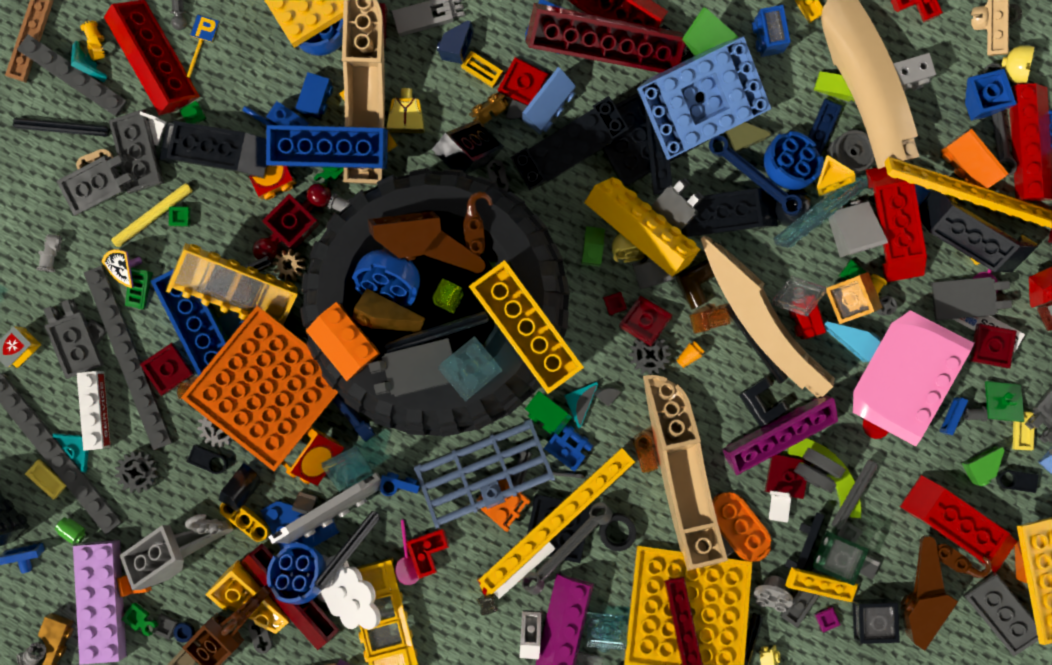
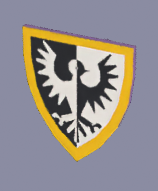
[101,249,142,288]

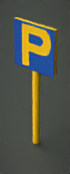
[187,15,219,78]

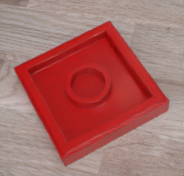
[497,57,548,106]

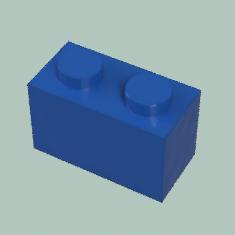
[296,72,334,119]

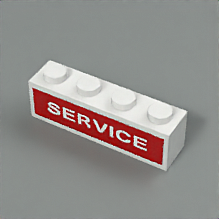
[77,371,111,451]

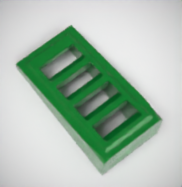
[125,268,153,310]

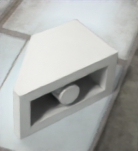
[520,611,541,659]

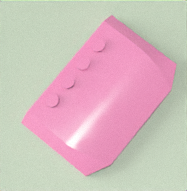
[853,310,974,446]

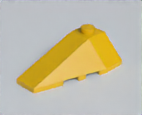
[205,560,290,634]

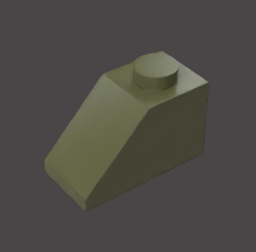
[724,122,771,152]

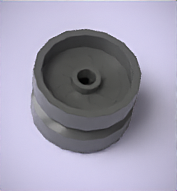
[826,130,875,175]
[794,448,846,493]

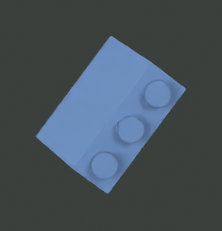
[522,67,576,135]

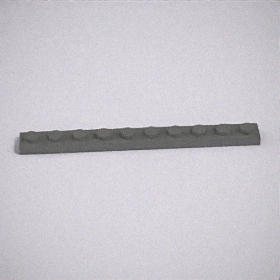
[84,266,173,450]
[0,373,123,535]

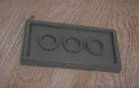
[109,109,164,194]
[964,572,1038,656]

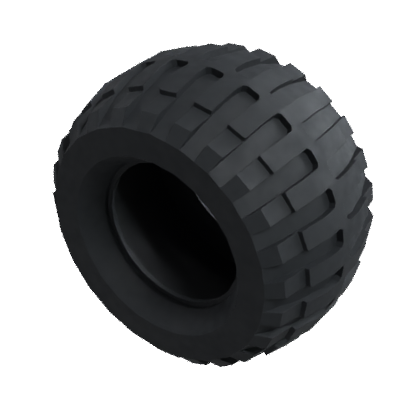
[300,168,570,437]

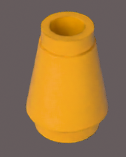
[676,341,705,368]

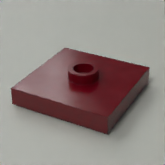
[619,296,673,346]
[970,324,1017,369]
[140,343,195,396]
[765,455,810,499]

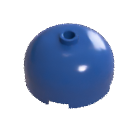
[298,18,343,56]
[764,131,824,190]
[352,249,420,308]
[267,543,327,605]

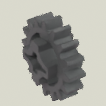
[628,338,671,375]
[115,451,159,493]

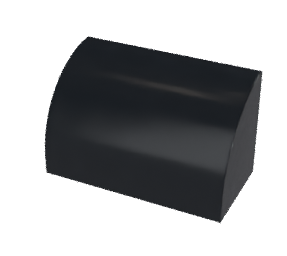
[218,463,260,512]

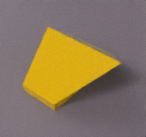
[817,155,856,196]

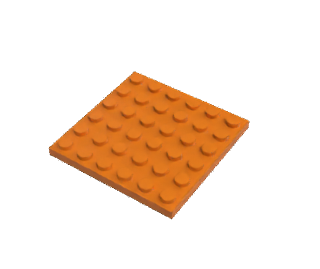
[181,306,339,472]

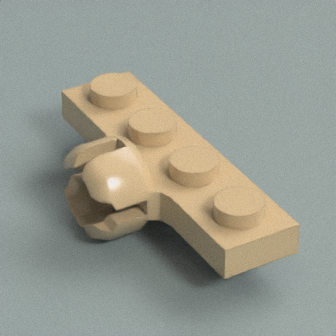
[971,0,1009,56]

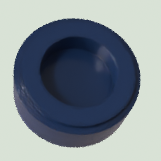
[174,622,195,643]

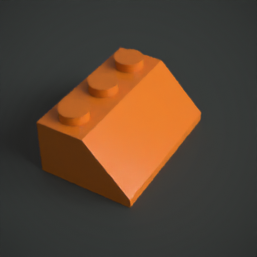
[940,129,1009,189]
[306,302,381,381]

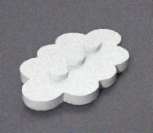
[317,555,381,630]

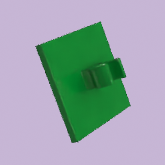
[985,381,1024,422]

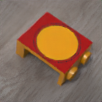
[249,165,296,200]
[282,426,344,486]

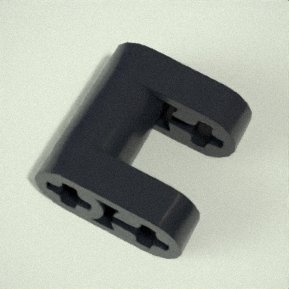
[739,375,790,427]

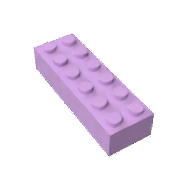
[73,540,127,665]

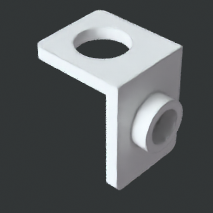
[140,111,167,146]
[769,491,792,523]

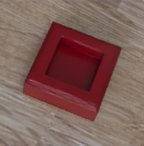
[603,292,627,316]

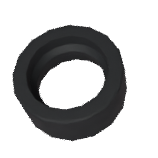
[599,513,636,551]

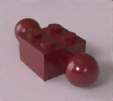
[252,183,331,260]

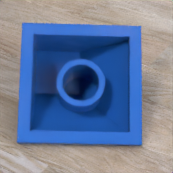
[965,69,1016,121]

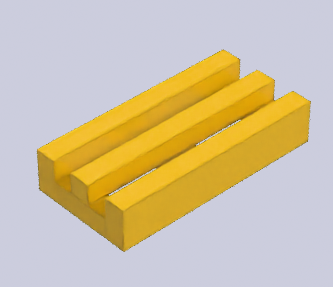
[461,51,503,88]

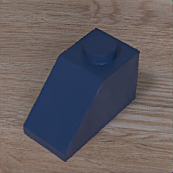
[437,20,474,64]

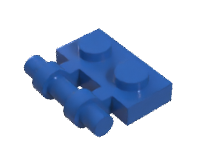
[543,425,594,472]

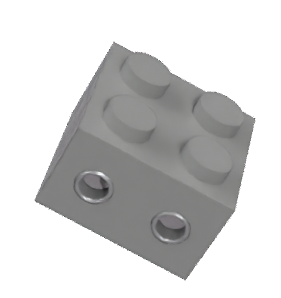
[893,53,936,93]

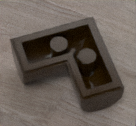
[675,259,715,310]

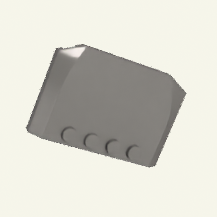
[269,473,381,544]

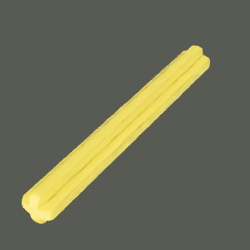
[111,183,193,247]

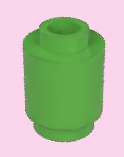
[55,517,86,545]

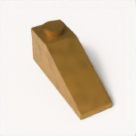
[352,289,425,332]

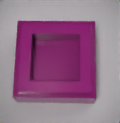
[814,606,841,633]

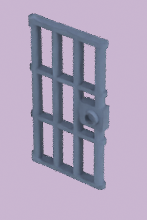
[414,418,555,529]

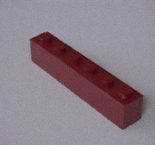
[240,543,340,650]

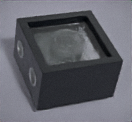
[852,599,900,644]

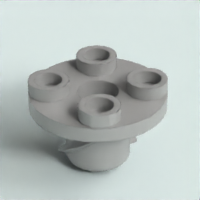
[754,576,793,612]

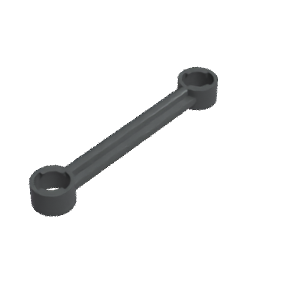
[981,63,1017,177]
[522,502,612,595]

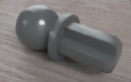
[170,0,187,31]

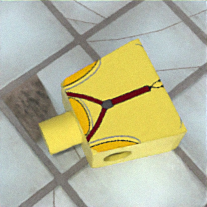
[387,88,425,133]

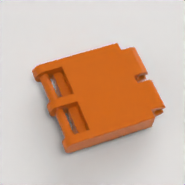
[477,478,531,532]

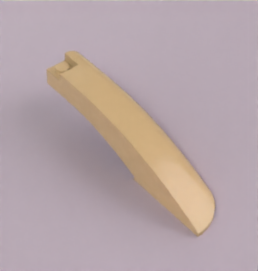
[342,0,385,185]
[821,0,919,169]
[701,236,835,398]
[643,375,728,571]

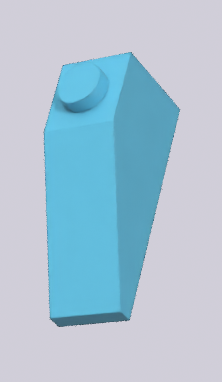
[824,321,880,362]

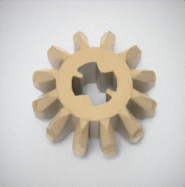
[273,249,306,282]

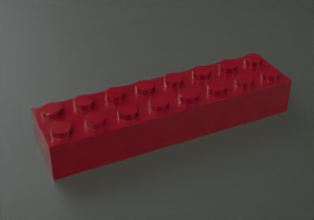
[525,3,685,73]

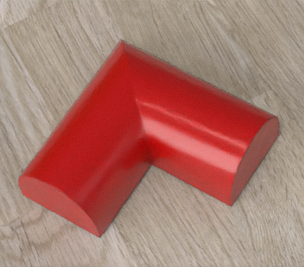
[891,0,943,23]
[406,529,449,579]

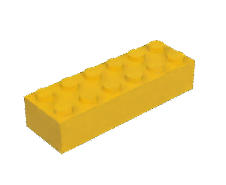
[584,177,700,277]
[469,260,584,394]

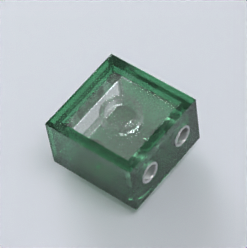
[812,530,869,586]

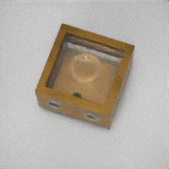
[825,272,883,324]

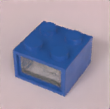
[752,5,791,57]

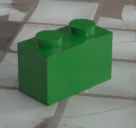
[525,391,572,435]

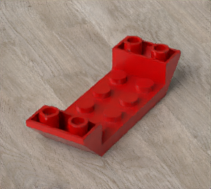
[866,167,927,282]
[899,475,1017,573]

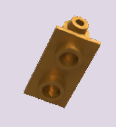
[469,93,509,124]

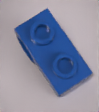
[266,101,309,126]
[380,472,420,496]

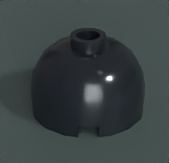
[775,190,813,228]

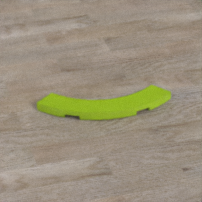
[787,438,861,518]

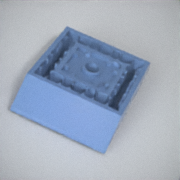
[637,36,771,160]

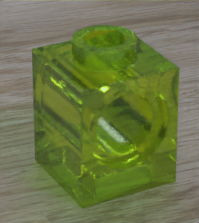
[432,278,463,314]

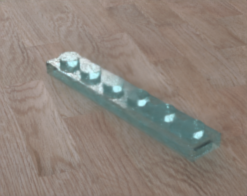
[773,177,868,248]

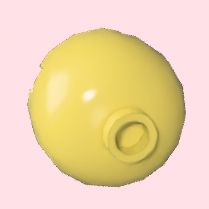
[1002,45,1035,84]
[612,233,645,263]

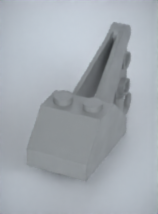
[120,514,233,590]

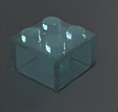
[438,336,503,402]

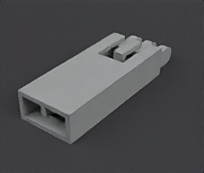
[392,0,466,37]

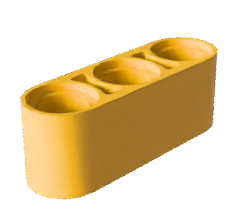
[220,503,271,542]

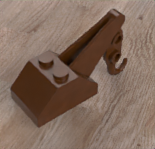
[368,192,493,273]
[900,535,991,651]
[182,585,271,665]

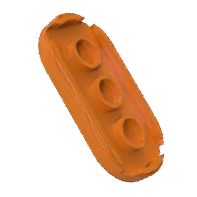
[712,492,771,562]

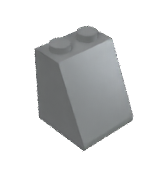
[827,200,888,258]

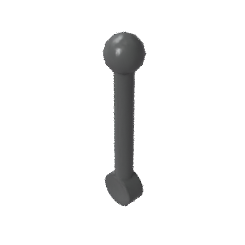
[544,469,584,478]

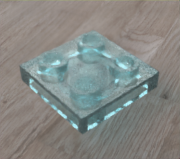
[321,446,374,492]
[587,612,627,652]

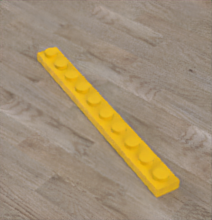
[884,157,1052,228]
[478,447,635,595]

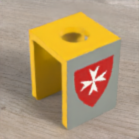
[0,326,42,368]

